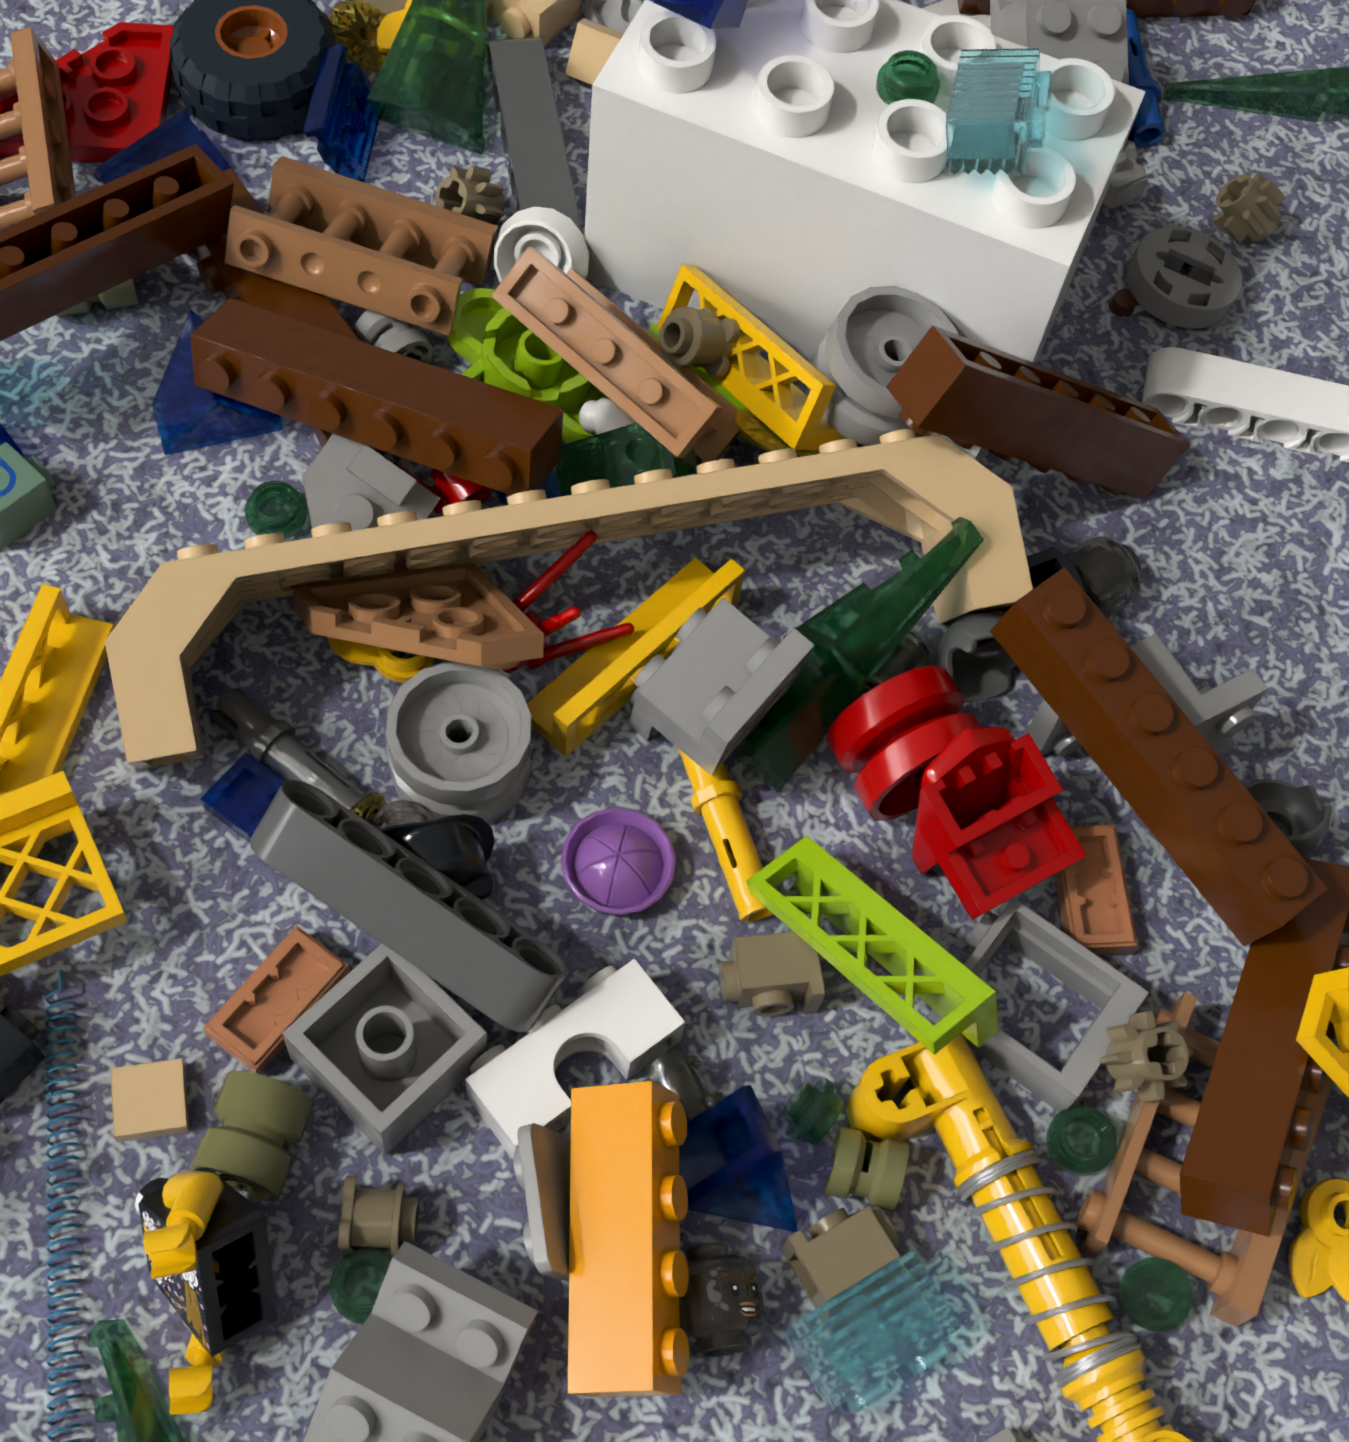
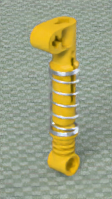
[846,1034,1192,1442]

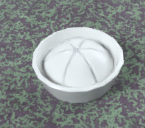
[494,206,589,283]

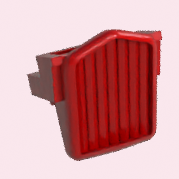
[912,727,1087,920]

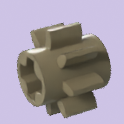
[435,165,505,225]
[1212,173,1285,244]
[1100,1011,1193,1102]

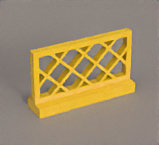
[0,771,128,976]

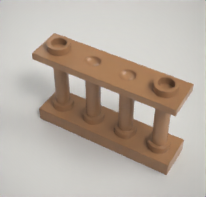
[0,26,76,230]
[225,156,498,336]
[491,246,748,462]
[1075,992,1333,1327]

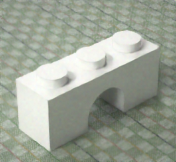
[465,958,685,1159]

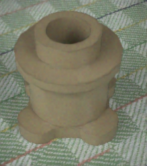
[659,306,740,377]
[338,1176,420,1257]

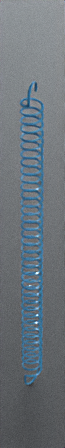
[45,969,81,1442]

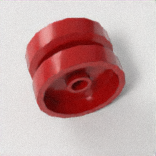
[825,665,982,821]

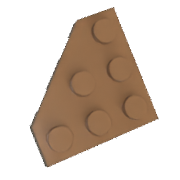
[293,562,544,669]

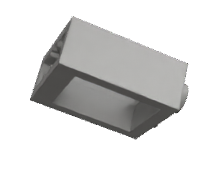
[928,897,1149,1115]

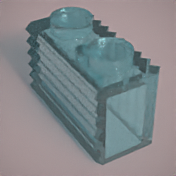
[946,48,1052,175]
[783,1250,961,1415]

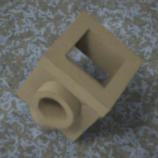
[719,931,825,1016]
[781,1206,901,1313]

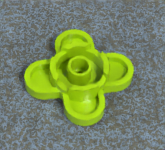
[446,288,609,450]

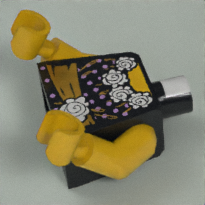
[135,1168,277,1415]

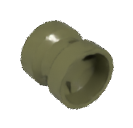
[823,1125,909,1212]

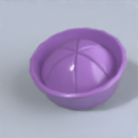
[560,807,677,916]

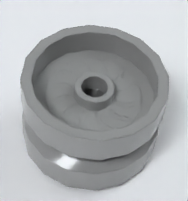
[807,286,958,446]
[385,661,532,823]

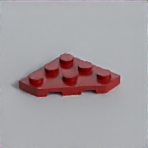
[0,22,174,165]

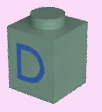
[0,442,57,551]

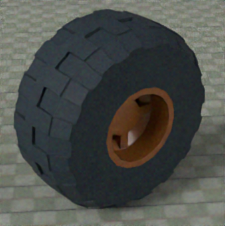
[170,0,339,141]

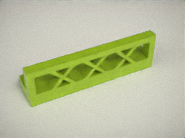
[747,835,999,1055]

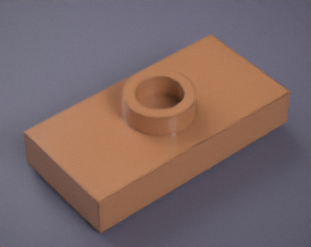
[1054,824,1138,955]
[203,925,350,1074]

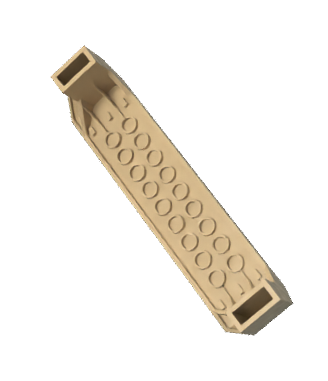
[105,428,1033,770]

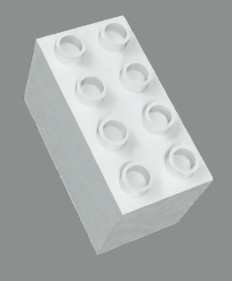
[584,0,1146,363]

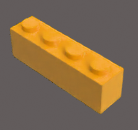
[568,1081,690,1398]

